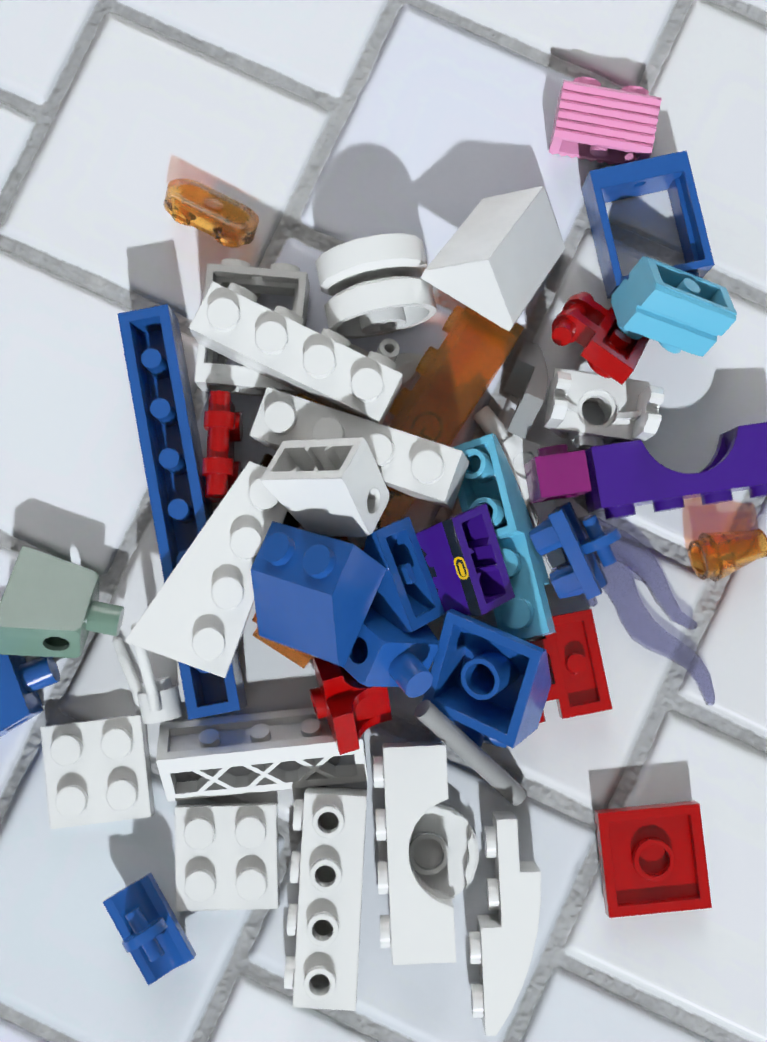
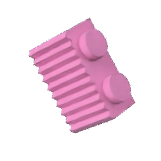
[548,77,662,165]

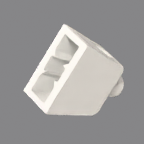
[260,437,389,548]

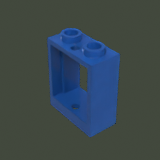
[581,150,715,299]

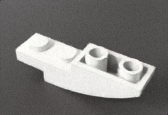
[468,811,541,1036]

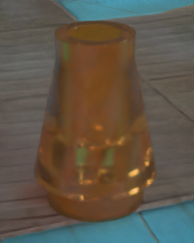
[688,528,767,581]

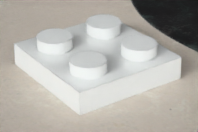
[40,714,155,829]
[175,802,280,912]

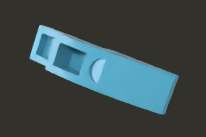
[452,433,556,641]

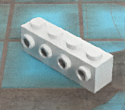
[189,281,403,424]
[284,786,367,1011]

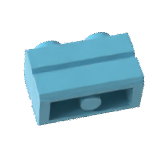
[611,256,737,357]

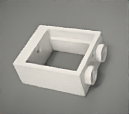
[194,258,310,397]

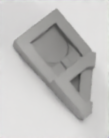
[503,340,548,439]

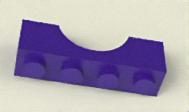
[585,422,767,520]

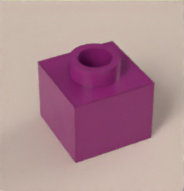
[524,444,592,504]

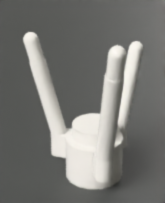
[112,623,185,724]

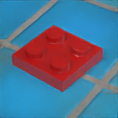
[594,800,712,918]

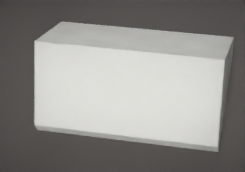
[421,186,565,332]

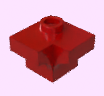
[309,656,392,755]

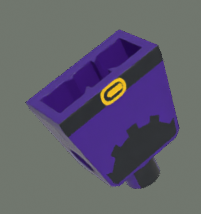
[416,503,515,616]

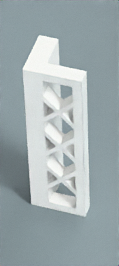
[156,707,368,802]

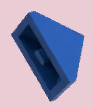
[363,516,446,633]

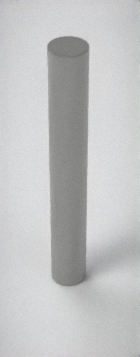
[414,700,527,806]

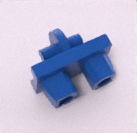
[529,502,622,600]
[103,872,196,986]

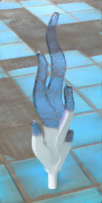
[472,405,715,705]

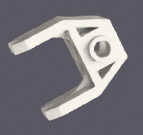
[544,368,665,450]

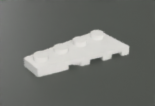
[124,461,288,678]

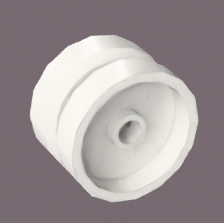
[315,233,437,339]

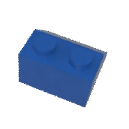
[251,521,387,668]
[422,609,552,748]

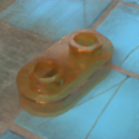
[163,179,259,248]

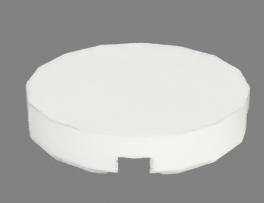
[378,803,479,899]

